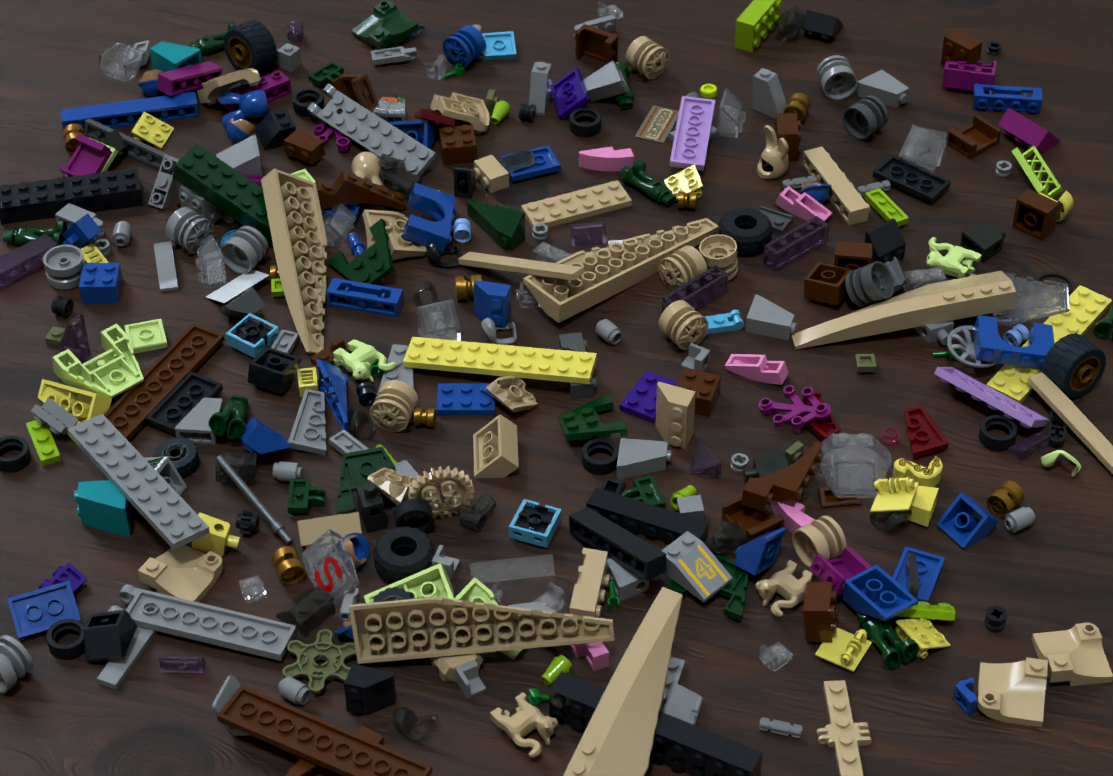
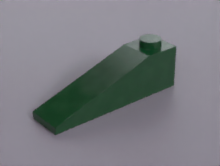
[467,200,525,251]

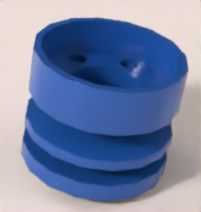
[442,25,486,68]

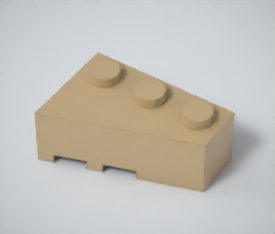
[570,548,611,618]

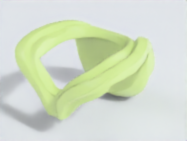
[1041,450,1081,477]

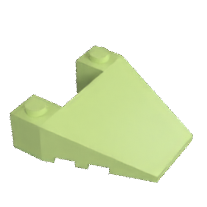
[52,324,144,398]

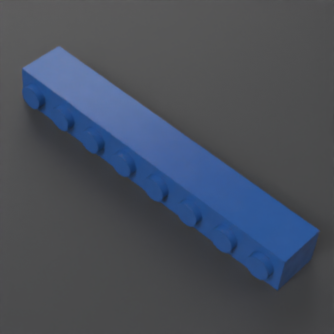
[60,92,199,131]

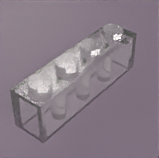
[468,554,555,583]

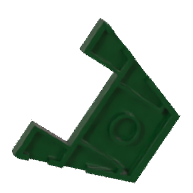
[328,218,394,285]
[557,394,628,441]
[336,447,397,514]
[667,552,749,621]

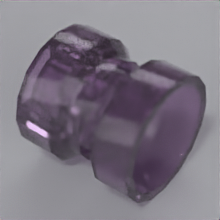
[287,20,303,42]

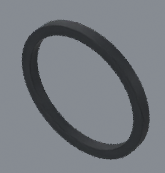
[1036,273,1073,299]

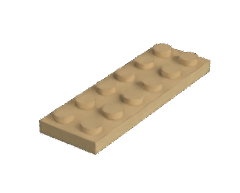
[521,180,632,228]

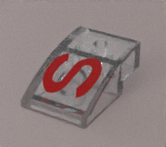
[301,529,359,608]

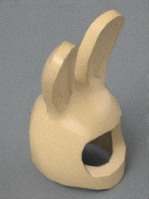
[757,125,789,179]
[351,152,384,186]

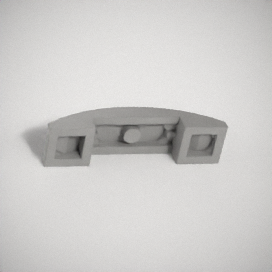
[154,241,179,292]

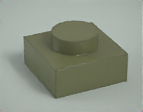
[486,89,498,113]
[44,326,71,347]
[855,354,877,372]
[785,441,804,466]

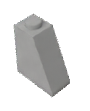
[583,61,629,102]
[529,62,552,116]
[751,68,787,119]
[856,70,909,108]
[746,294,797,341]
[175,398,224,445]
[616,438,671,480]

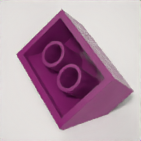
[998,108,1061,153]

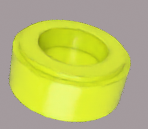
[700,84,717,99]

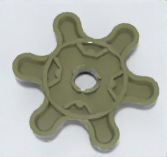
[282,629,356,694]

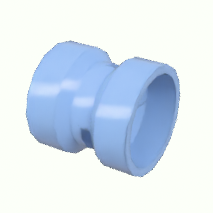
[453,218,471,243]
[1003,324,1029,347]

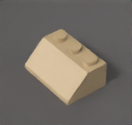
[656,381,695,449]
[473,414,519,478]
[296,512,362,549]

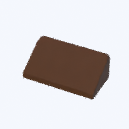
[818,484,862,507]

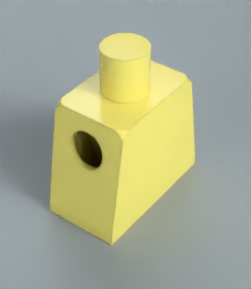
[898,486,939,527]
[192,512,241,557]

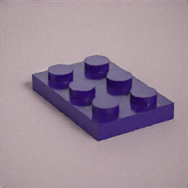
[552,68,589,119]
[619,370,678,423]

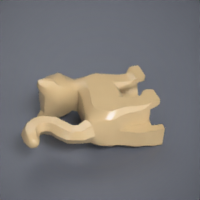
[755,560,813,617]
[490,693,558,758]

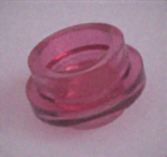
[880,426,900,444]

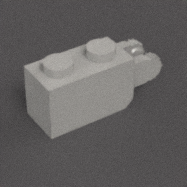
[55,203,105,238]

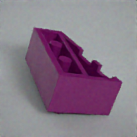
[942,61,997,94]

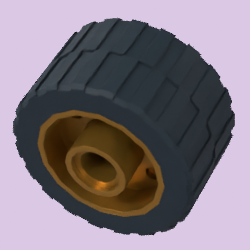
[224,20,277,71]
[1042,333,1106,398]

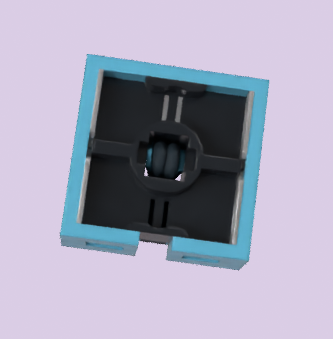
[225,313,279,358]
[509,499,562,548]

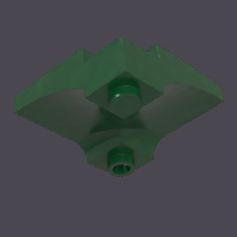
[351,0,419,49]

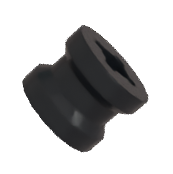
[519,103,536,121]
[51,296,74,317]
[356,382,377,406]
[984,606,1007,632]

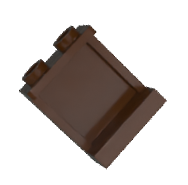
[575,24,618,65]
[332,74,379,110]
[946,115,1001,160]
[722,496,784,544]

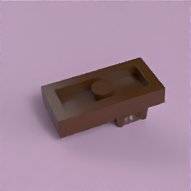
[310,337,352,367]

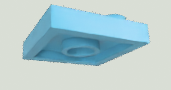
[481,31,517,61]

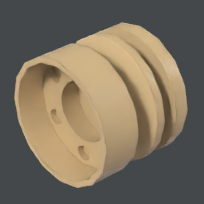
[625,36,669,79]
[699,234,738,283]
[659,245,707,293]
[658,300,709,350]
[370,380,419,432]
[792,515,847,568]

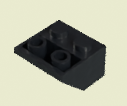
[83,610,138,663]

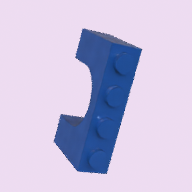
[403,183,456,252]
[973,315,1055,369]

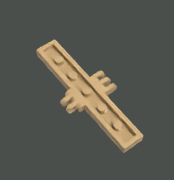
[817,680,872,776]

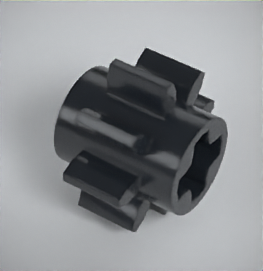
[236,510,260,535]

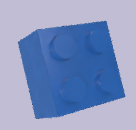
[79,262,123,304]

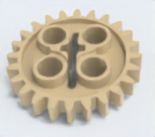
[408,466,474,519]

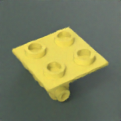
[131,112,174,149]
[664,164,703,200]
[870,477,919,512]
[895,618,951,659]
[815,628,872,672]

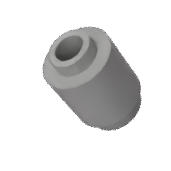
[111,221,132,247]
[595,319,623,345]
[273,461,303,482]
[1004,507,1035,533]
[278,676,311,705]

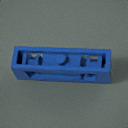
[972,84,1042,114]
[326,278,404,317]

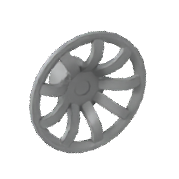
[947,326,996,368]

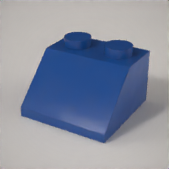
[474,280,511,328]
[240,417,290,454]
[936,492,999,549]
[734,527,786,575]

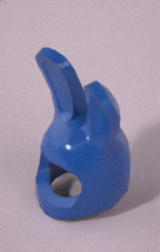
[217,90,268,127]

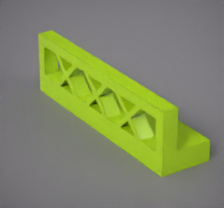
[1012,146,1063,198]

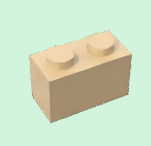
[473,155,509,193]

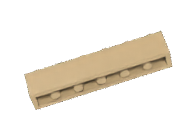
[802,147,870,226]

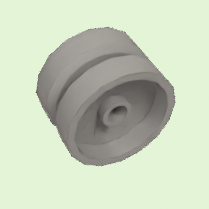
[43,245,84,290]

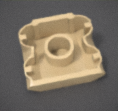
[485,375,538,412]
[367,467,416,506]
[429,653,483,682]

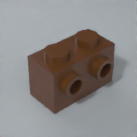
[284,130,325,165]

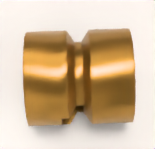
[783,93,811,123]
[62,123,85,155]
[455,274,482,300]
[987,480,1025,517]
[271,546,305,586]

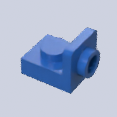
[953,677,978,717]

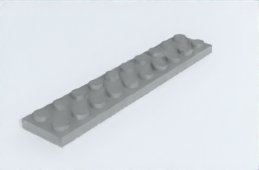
[67,414,209,550]

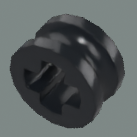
[987,41,1002,55]

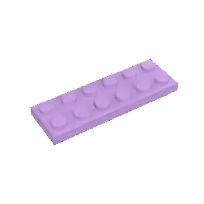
[669,96,715,171]
[934,367,1049,429]

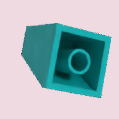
[149,41,202,72]
[74,480,133,537]

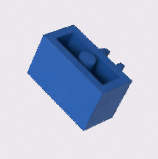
[62,213,101,248]

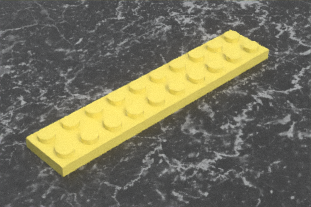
[986,285,1112,404]
[403,337,597,384]

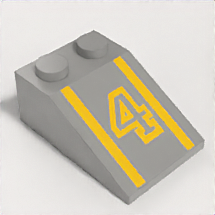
[662,531,733,602]

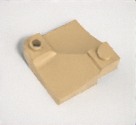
[197,68,261,105]
[430,92,490,133]
[362,209,427,261]
[138,545,223,602]
[1032,623,1113,686]
[977,657,1048,727]

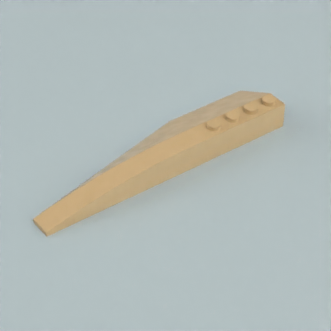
[261,168,327,355]
[523,218,719,323]
[791,271,1016,350]
[563,587,683,776]
[349,597,615,664]

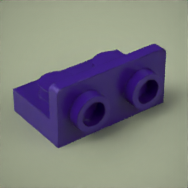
[39,562,87,594]

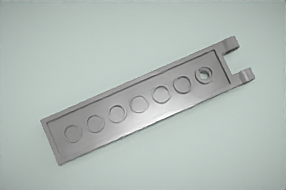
[307,84,437,182]
[107,584,297,661]

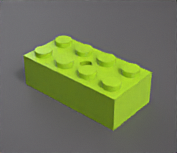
[734,0,783,53]

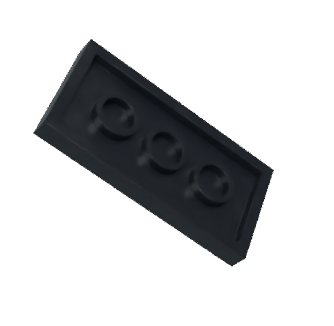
[873,155,951,204]
[146,372,223,435]

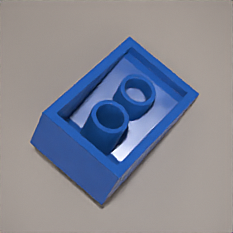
[843,564,918,621]

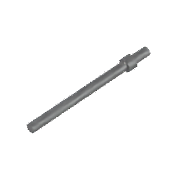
[215,455,293,545]

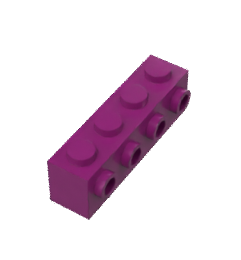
[158,61,223,96]
[223,70,291,113]

